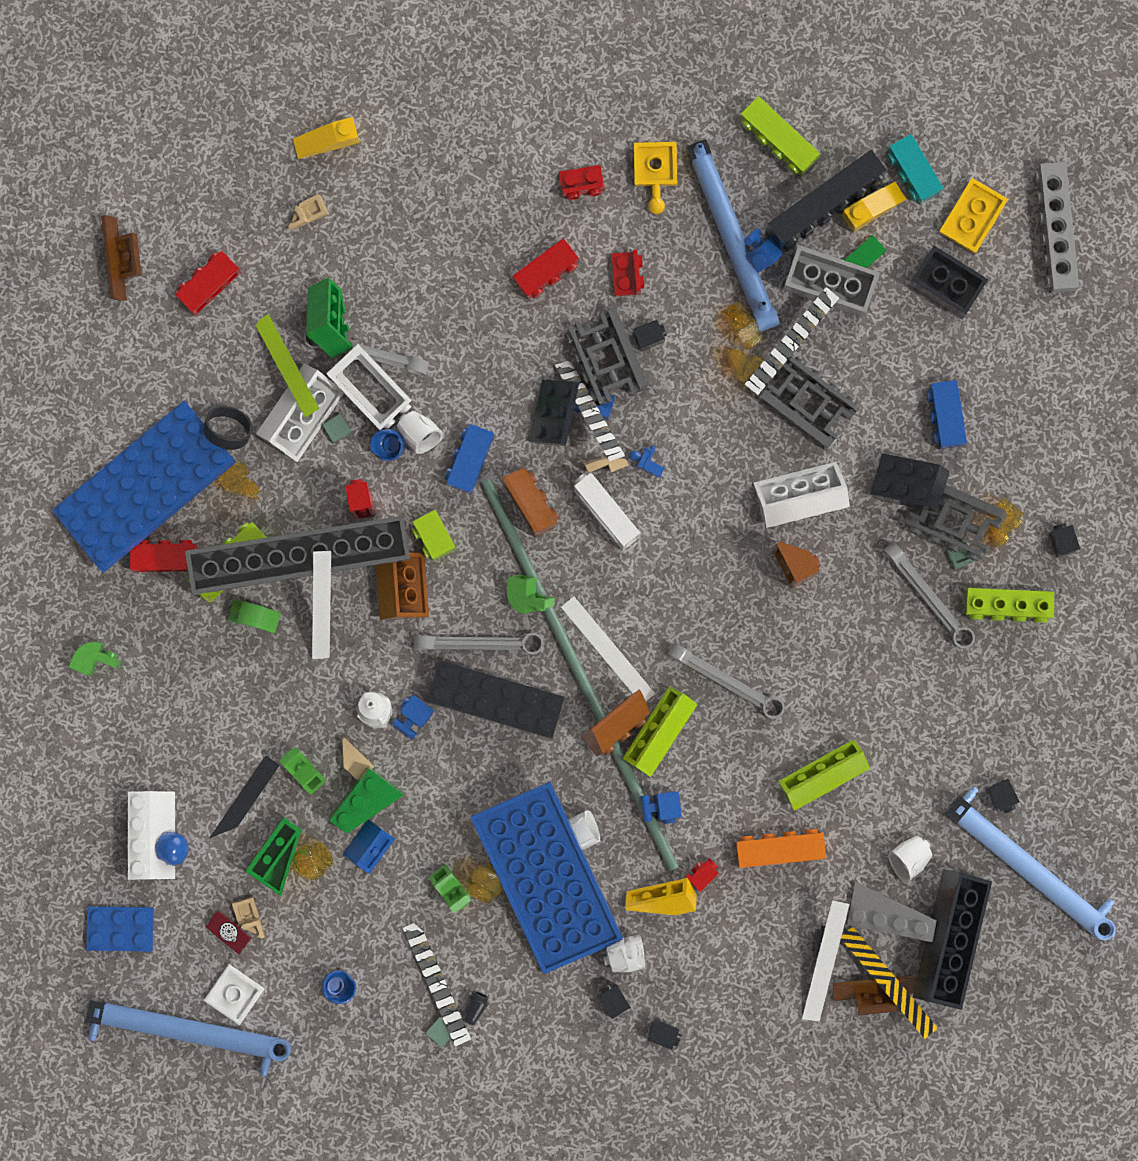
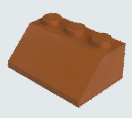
[502,468,559,538]
[772,542,821,588]
[376,553,429,620]
[581,689,650,757]

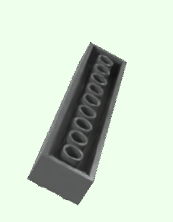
[185,516,410,595]

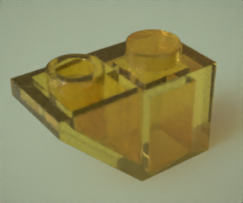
[720,301,764,350]
[724,348,764,387]
[218,459,261,501]
[988,497,1024,549]

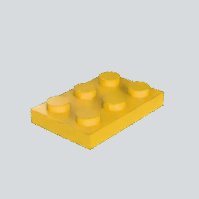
[939,178,1008,254]

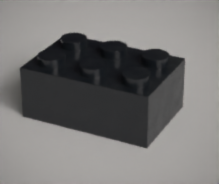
[908,245,988,320]
[870,453,950,513]

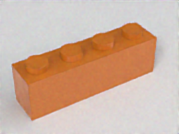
[736,829,826,868]

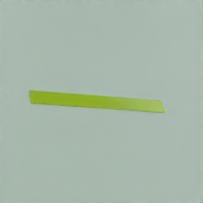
[256,315,319,417]

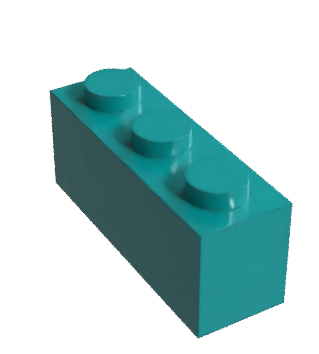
[887,134,944,205]

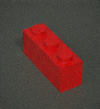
[512,238,579,300]
[175,250,241,316]
[345,479,376,519]
[130,540,198,572]

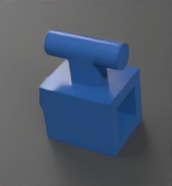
[744,228,783,273]
[392,695,435,740]
[640,791,682,824]

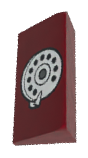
[206,910,253,954]

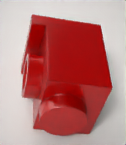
[684,858,719,892]

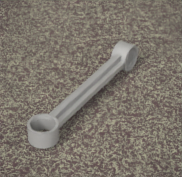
[304,331,429,376]
[883,542,975,649]
[414,633,544,655]
[667,643,785,719]

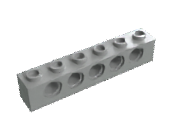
[1034,162,1079,293]

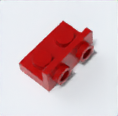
[559,165,605,200]
[612,249,645,297]

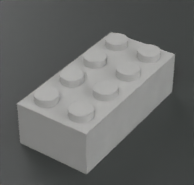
[783,245,880,318]

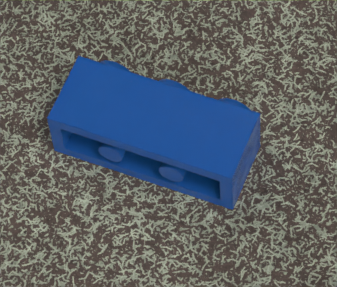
[927,380,967,450]
[444,424,495,495]

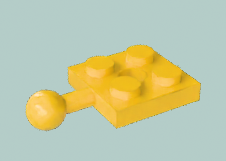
[634,142,677,214]

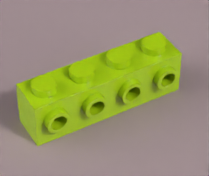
[740,96,821,177]
[964,588,1054,623]
[623,686,698,777]
[778,739,870,811]

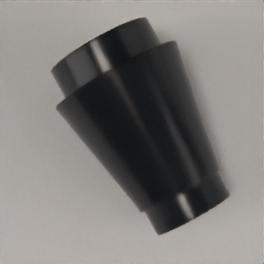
[463,991,489,1025]

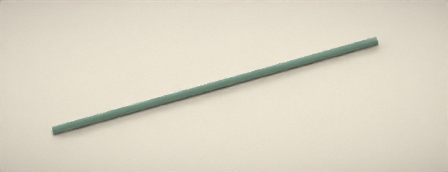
[481,478,679,872]

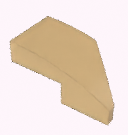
[289,194,329,230]
[583,457,628,473]
[341,736,374,779]
[232,896,265,938]

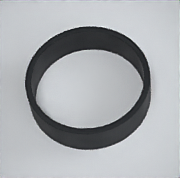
[203,406,252,450]

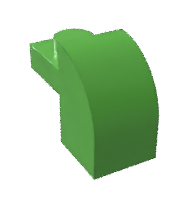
[507,574,555,614]
[228,600,281,633]
[69,642,122,677]
[279,747,327,795]
[429,864,471,913]

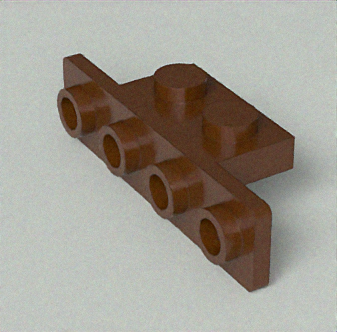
[101,215,142,301]
[832,975,918,1015]

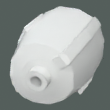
[397,411,443,454]
[357,691,392,728]
[569,810,600,850]
[888,836,932,884]
[603,935,645,973]

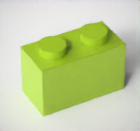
[412,510,456,561]

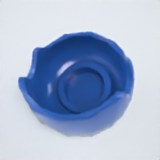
[370,429,405,461]
[156,832,189,866]
[321,970,356,1004]

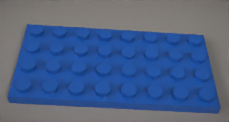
[52,400,236,573]
[470,781,623,974]

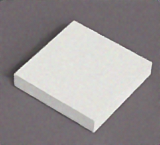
[204,964,265,1025]

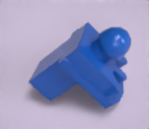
[629,445,665,478]

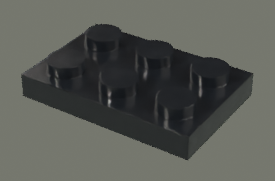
[529,379,579,446]

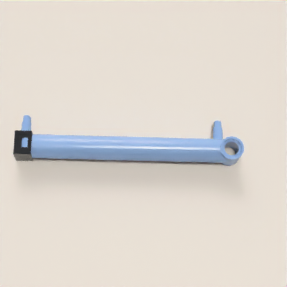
[944,787,1116,940]

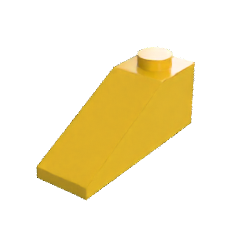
[293,117,360,159]
[842,182,907,233]
[625,878,697,915]

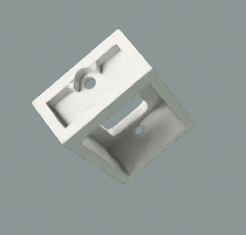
[327,344,412,430]
[574,473,640,551]

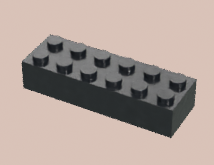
[765,149,887,252]
[427,660,565,739]
[912,869,992,1010]

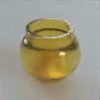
[293,842,333,880]
[466,863,503,904]

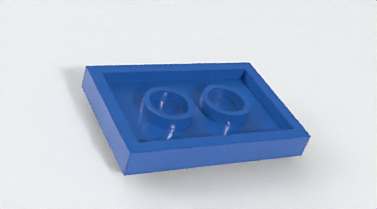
[86,906,154,952]

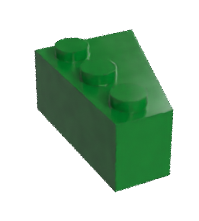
[306,277,353,358]
[329,765,404,834]
[245,816,302,896]

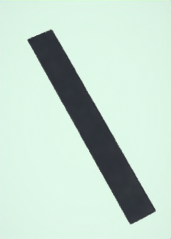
[209,756,280,839]

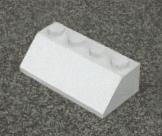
[256,363,344,462]
[753,462,850,528]
[128,791,175,880]

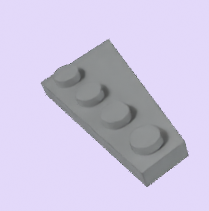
[847,882,937,942]

